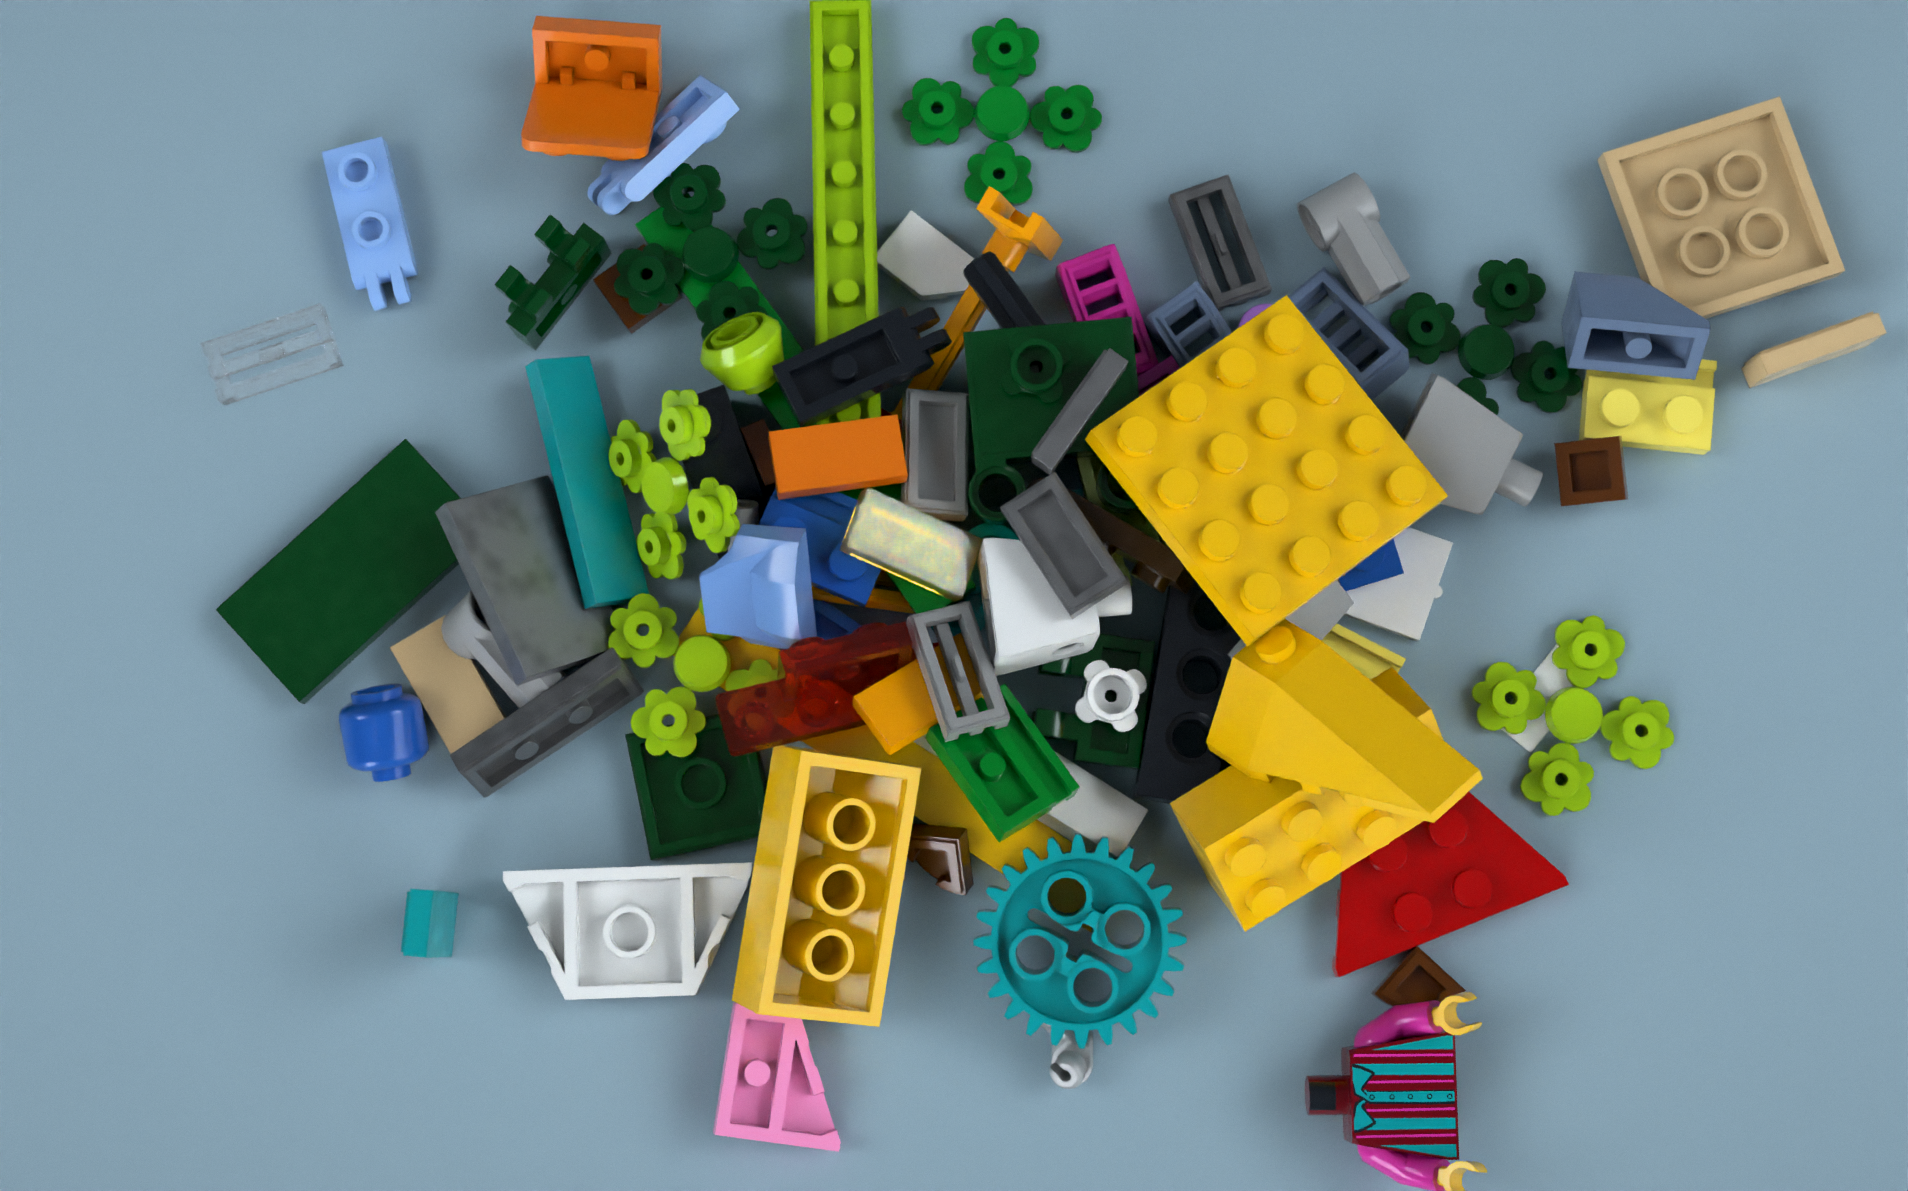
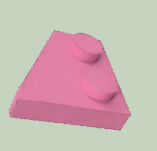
[713,1002,841,1152]

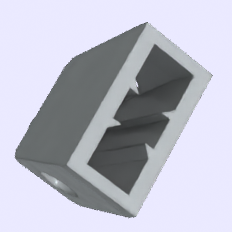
[1400,373,1543,515]

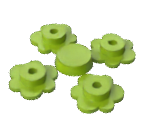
[609,389,740,579]
[608,593,796,758]
[1471,615,1674,816]

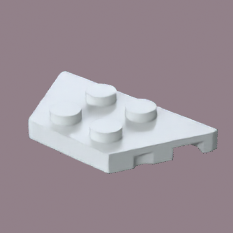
[503,862,754,1000]

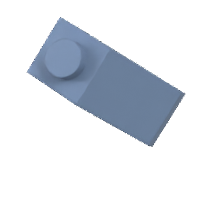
[1561,271,1711,380]

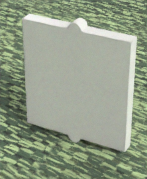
[1344,527,1453,642]

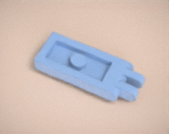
[587,75,740,215]
[322,137,418,311]

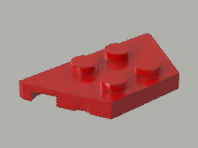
[1332,792,1569,977]

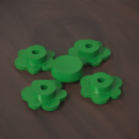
[902,18,1102,205]

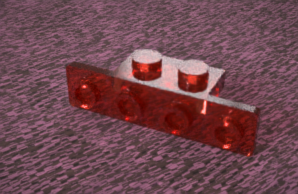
[716,621,939,756]

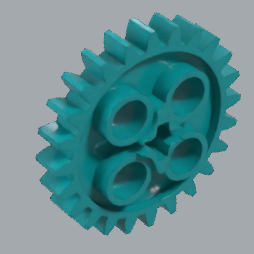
[973,833,1187,1049]

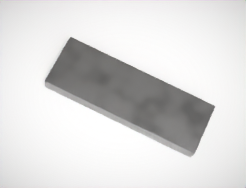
[450,647,644,798]

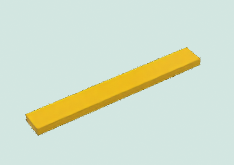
[673,607,1093,933]

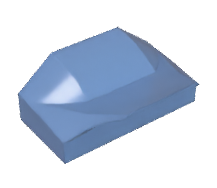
[699,524,817,652]

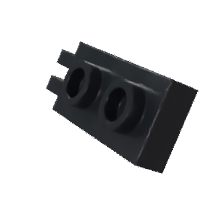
[772,307,952,427]

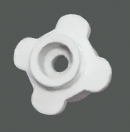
[1075,660,1147,732]

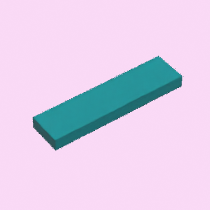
[525,355,649,609]

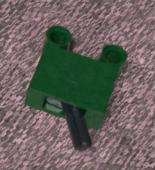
[963,252,1139,525]

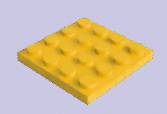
[1085,295,1448,647]

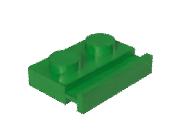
[925,684,1080,843]

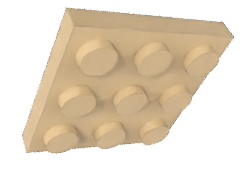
[1597,96,1845,319]

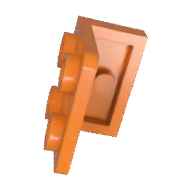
[521,16,663,161]

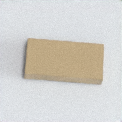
[1741,311,1887,388]
[390,615,506,754]

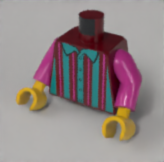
[1305,992,1487,1191]

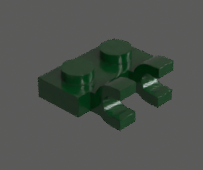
[495,215,612,351]
[1031,634,1155,770]

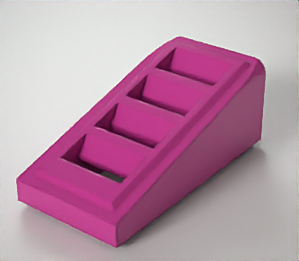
[1055,244,1159,376]

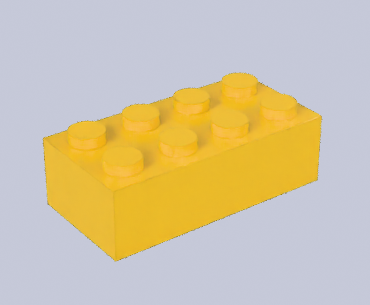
[1170,667,1465,931]

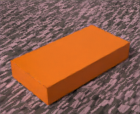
[768,414,908,500]

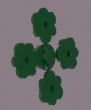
[614,163,808,341]
[1389,258,1582,415]

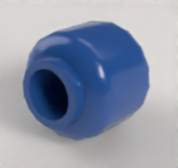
[339,684,429,782]

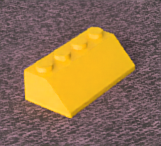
[732,744,922,1027]

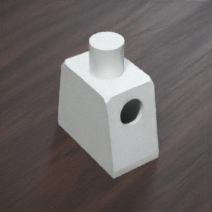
[977,538,1132,675]

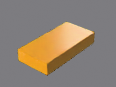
[852,633,984,756]

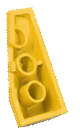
[1206,619,1483,823]

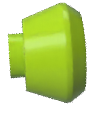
[700,312,784,395]

